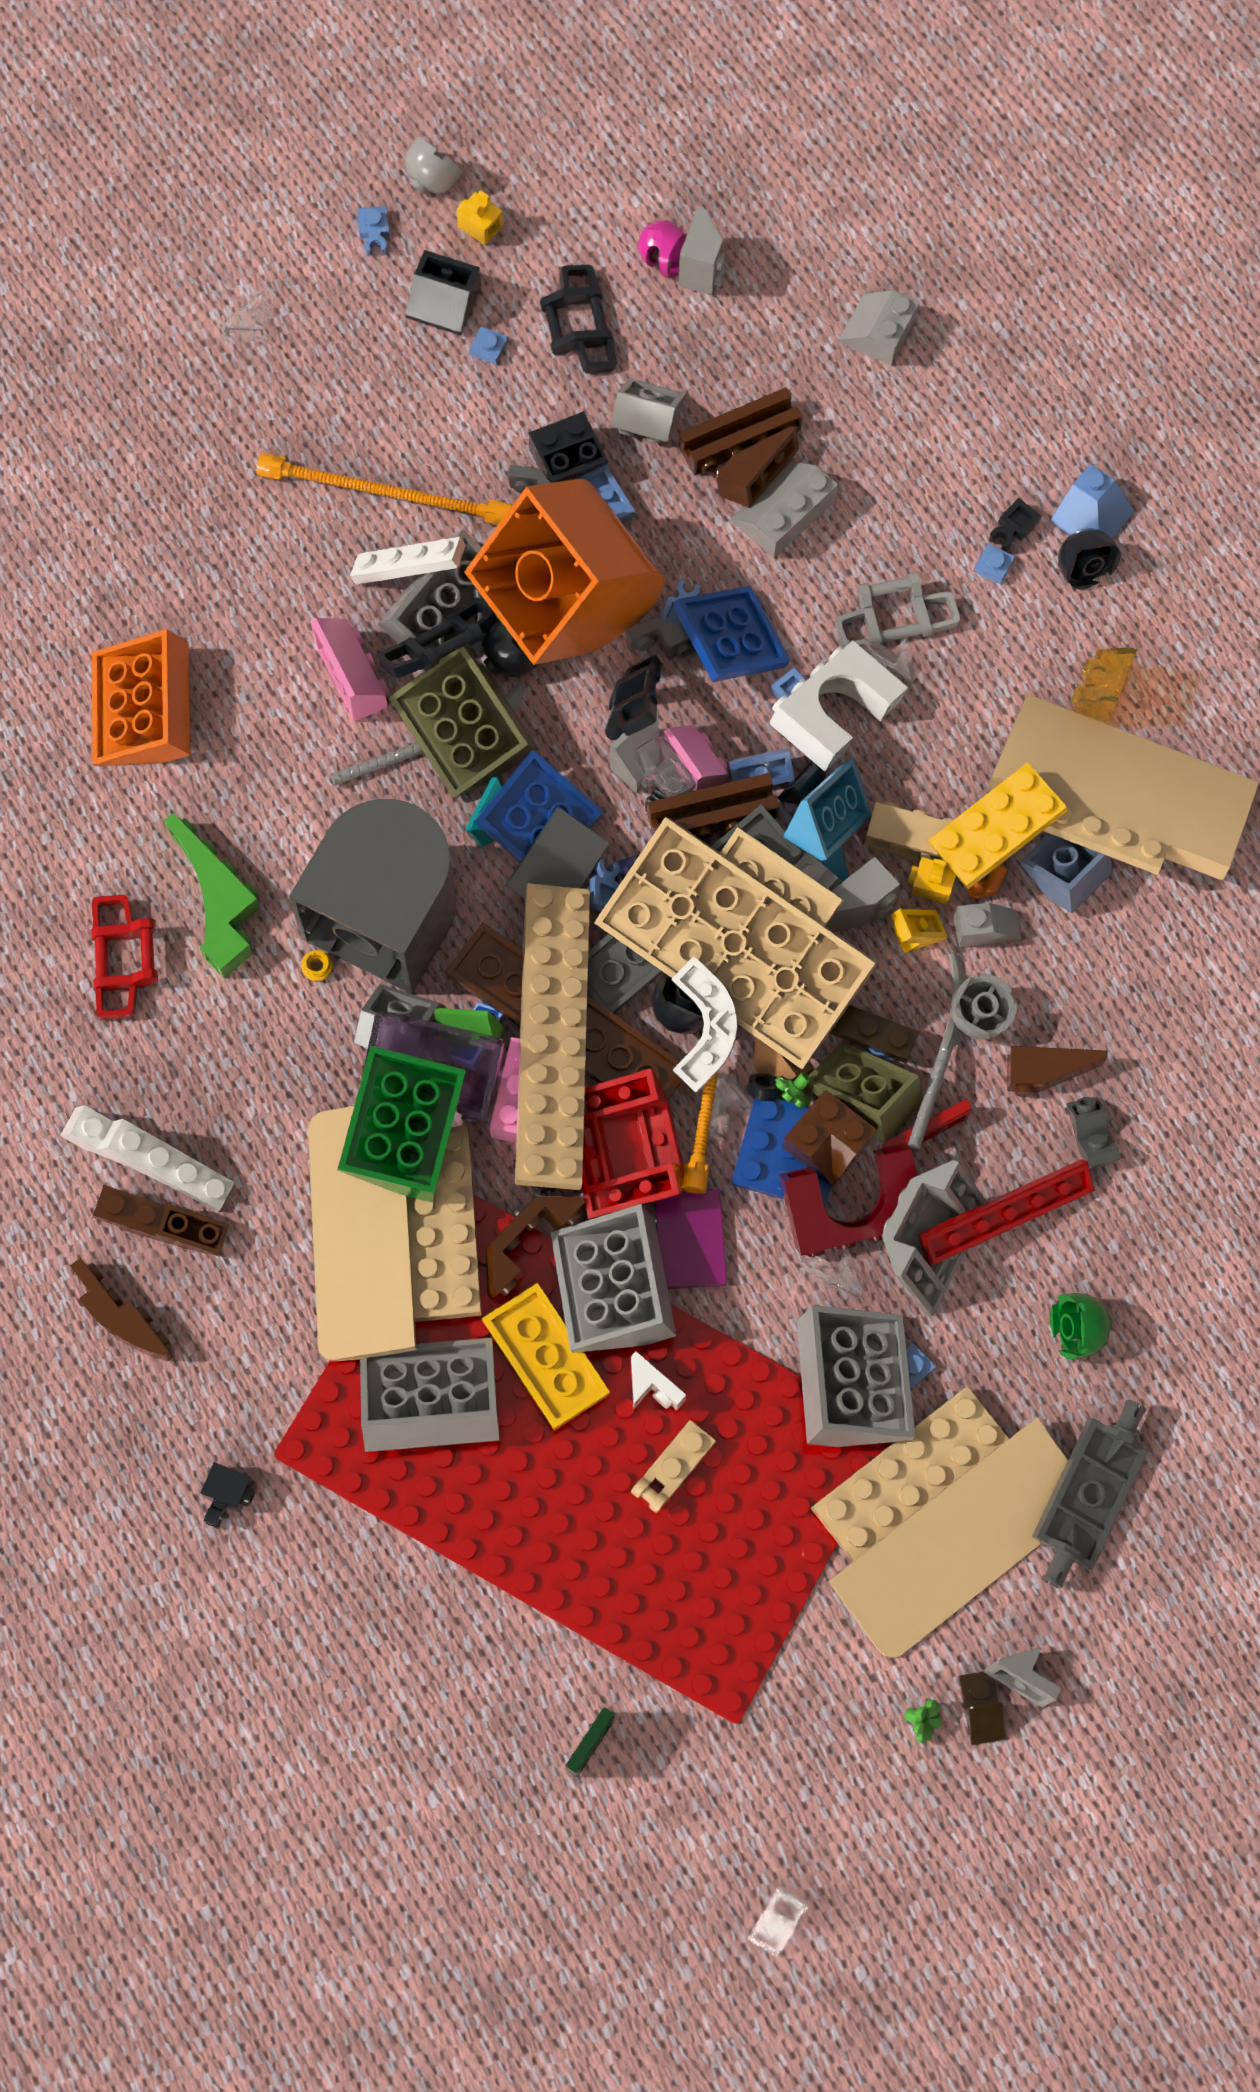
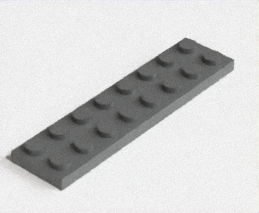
[587,804,803,1014]

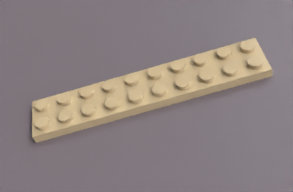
[515,883,590,1190]

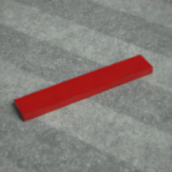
[918,1159,1095,1266]

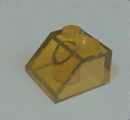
[1070,647,1138,724]

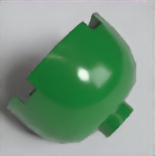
[1050,1293,1112,1359]

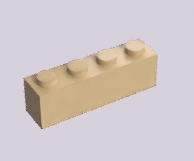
[864,802,985,879]

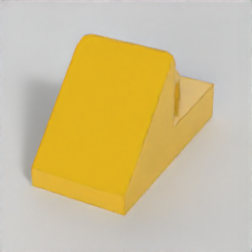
[891,909,948,953]

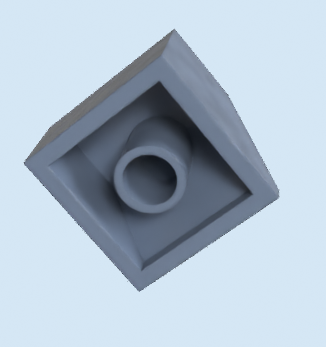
[1021,833,1112,913]

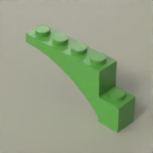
[164,813,260,979]

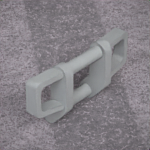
[835,572,960,649]

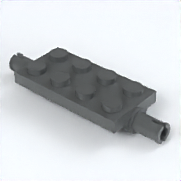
[1032,1400,1148,1589]

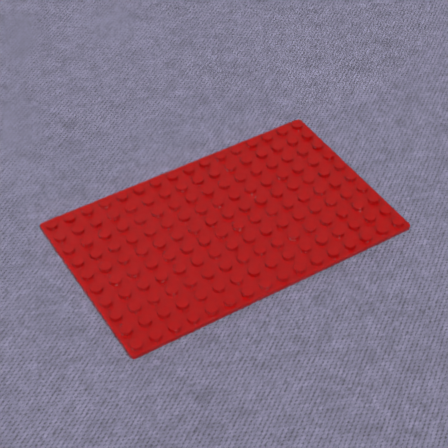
[274,1195,892,1724]

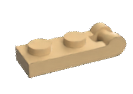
[631,1420,716,1514]

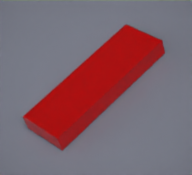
[881,1099,972,1149]

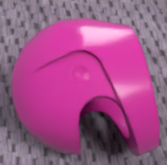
[638,220,687,278]

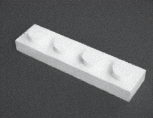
[350,537,466,585]

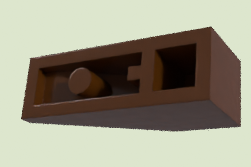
[716,426,799,508]
[1007,1046,1108,1097]

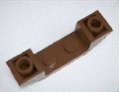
[486,1197,586,1299]

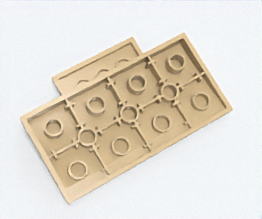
[987,694,1259,881]
[594,817,878,1069]

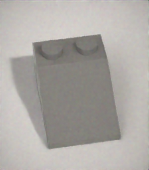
[826,857,900,932]

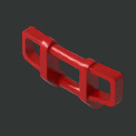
[91,895,159,1020]

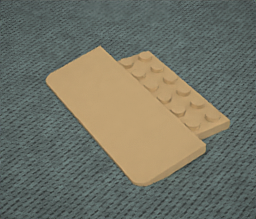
[308,1106,482,1362]
[811,1386,1068,1658]

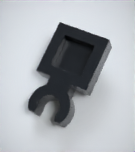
[989,498,1042,552]

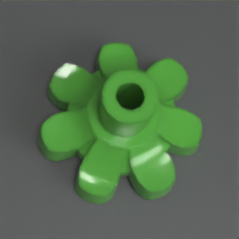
[775,1072,812,1109]
[905,1699,942,1745]

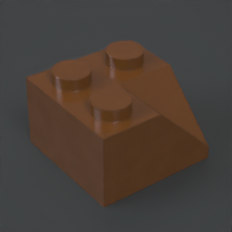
[782,1090,877,1188]

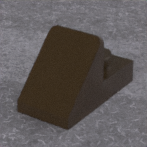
[958,1671,1005,1745]

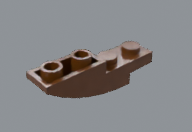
[92,1185,230,1256]
[70,1258,173,1361]

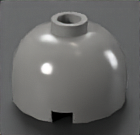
[404,137,463,194]
[950,974,1017,1039]

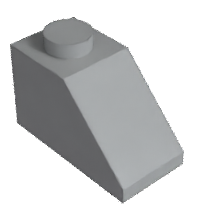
[954,903,1021,948]

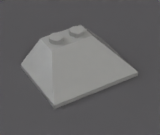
[882,1160,987,1317]

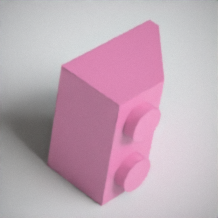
[662,725,729,791]

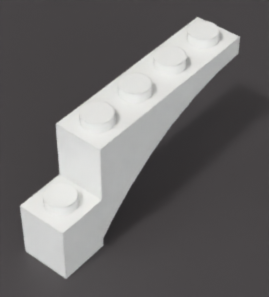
[60,1105,235,1211]

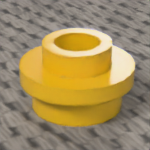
[301,950,333,981]

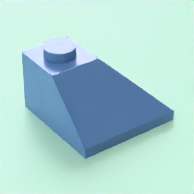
[1050,463,1134,539]

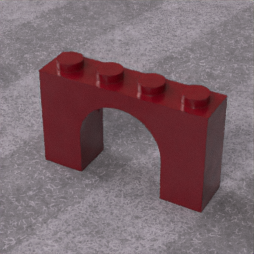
[779,1143,917,1258]

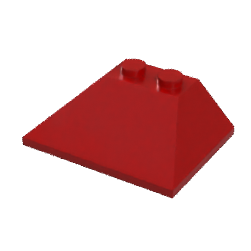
[581,1069,684,1220]

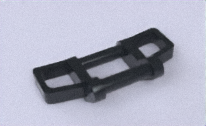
[539,264,617,374]
[377,598,497,678]
[605,654,663,740]

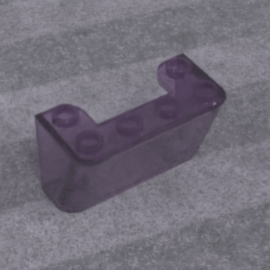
[362,1011,505,1123]

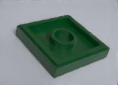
[565,1707,615,1777]

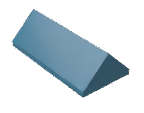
[783,758,872,861]

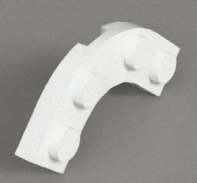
[672,956,737,1093]

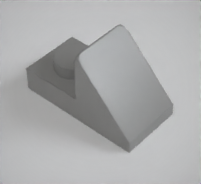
[984,1647,1061,1708]

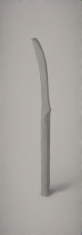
[330,682,524,785]
[907,952,966,1152]

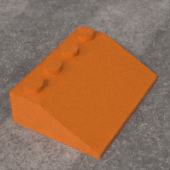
[92,629,191,766]

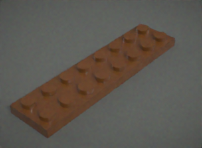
[445,922,683,1101]

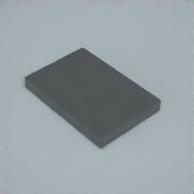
[505,807,609,899]

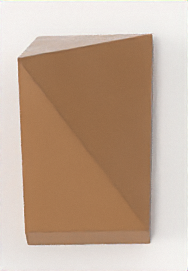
[754,1037,813,1079]

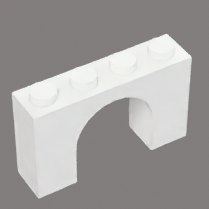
[769,641,908,771]

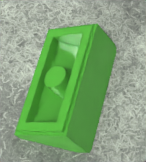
[434,1008,503,1048]

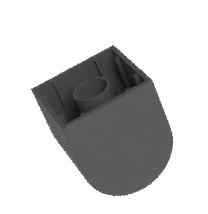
[289,799,456,994]

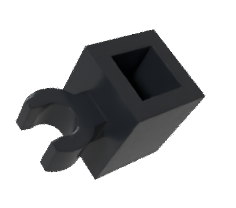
[200,1462,256,1529]

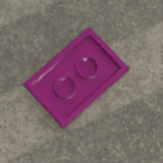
[655,1189,727,1289]

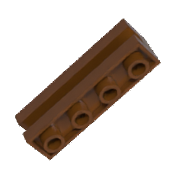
[678,387,802,475]
[647,773,780,841]

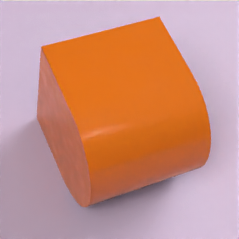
[464,479,665,665]

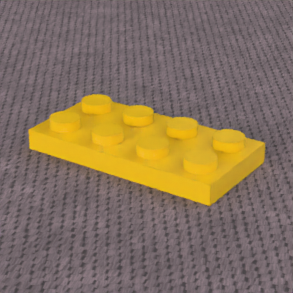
[928,762,1068,889]
[482,1283,610,1431]

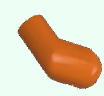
[966,864,1008,900]

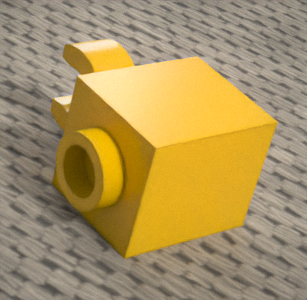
[457,190,503,246]
[908,857,956,905]

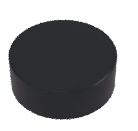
[746,1073,779,1101]

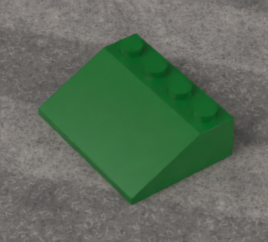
[337,1046,466,1202]

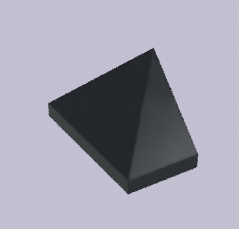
[777,761,827,804]

